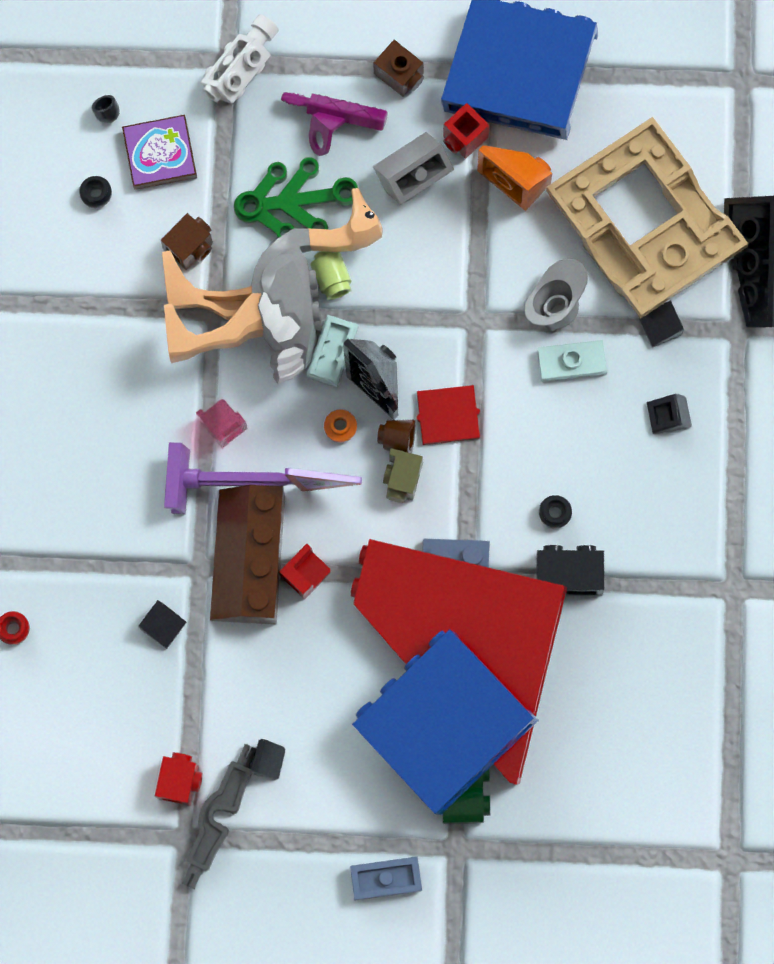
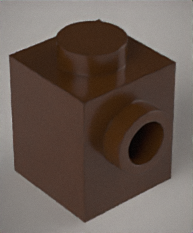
[373,40,424,97]
[160,213,213,270]

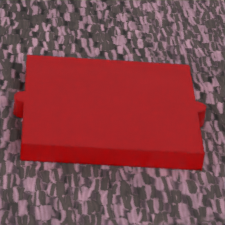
[417,385,480,445]

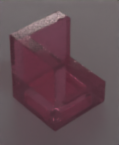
[196,399,248,449]

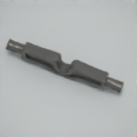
[182,744,256,889]

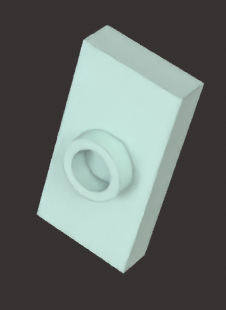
[307,315,359,387]
[537,340,607,382]

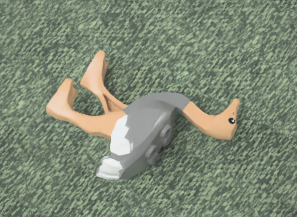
[162,188,383,384]

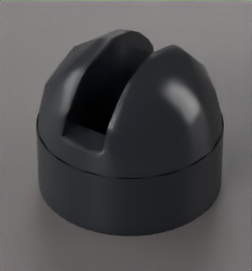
[91,95,120,123]

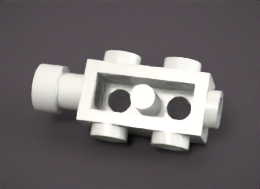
[201,14,279,104]

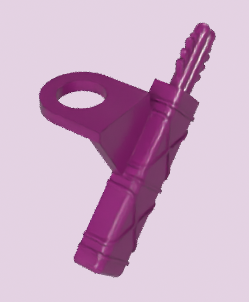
[281,92,388,156]

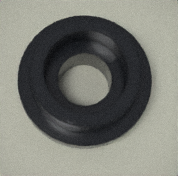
[79,176,112,208]
[539,495,572,529]

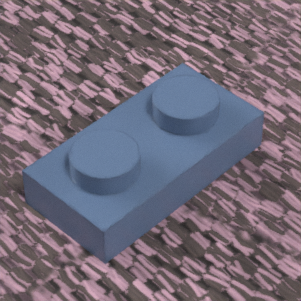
[423,539,490,568]
[350,856,422,901]

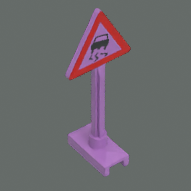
[164,442,362,514]

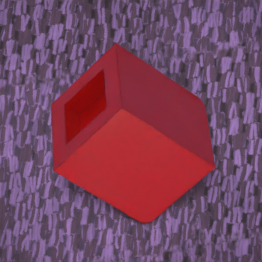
[279,544,331,600]

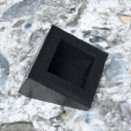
[639,301,684,348]
[647,393,692,434]
[138,600,187,649]
[251,739,285,780]

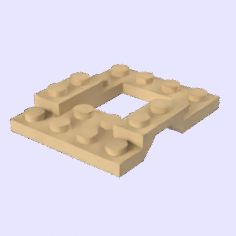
[546,117,748,319]

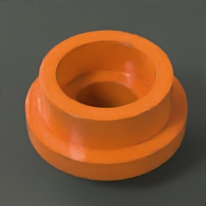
[324,409,357,442]

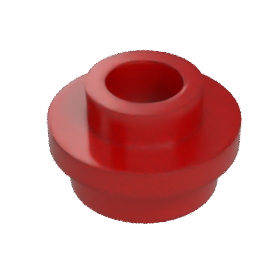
[0,611,30,645]

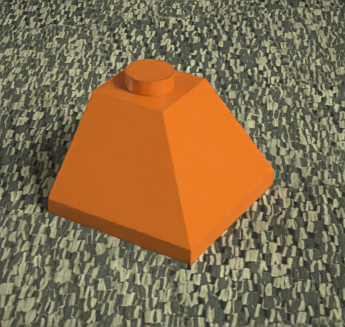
[477,145,552,211]

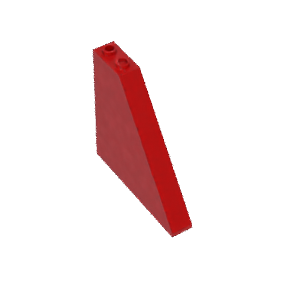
[351,539,567,785]

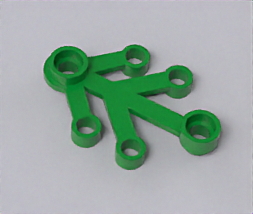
[234,157,358,238]

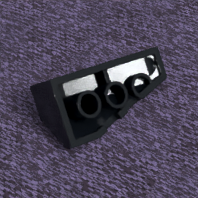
[724,195,774,328]
[343,339,398,420]

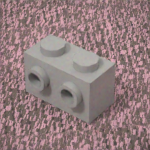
[373,132,454,205]

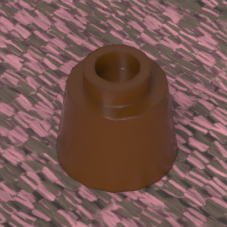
[377,419,415,453]

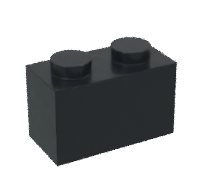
[536,545,604,596]

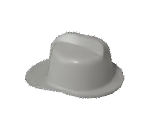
[524,258,588,331]

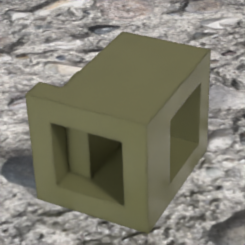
[383,448,423,503]

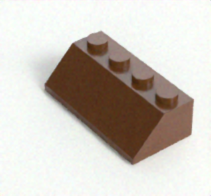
[210,485,285,624]

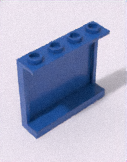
[441,0,598,140]
[352,629,539,815]

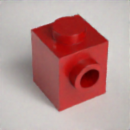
[443,103,489,159]
[154,752,203,806]

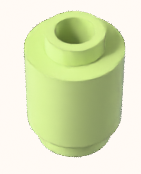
[310,251,352,300]

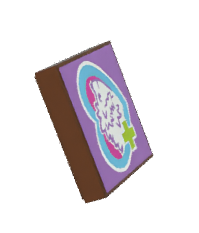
[122,114,197,190]

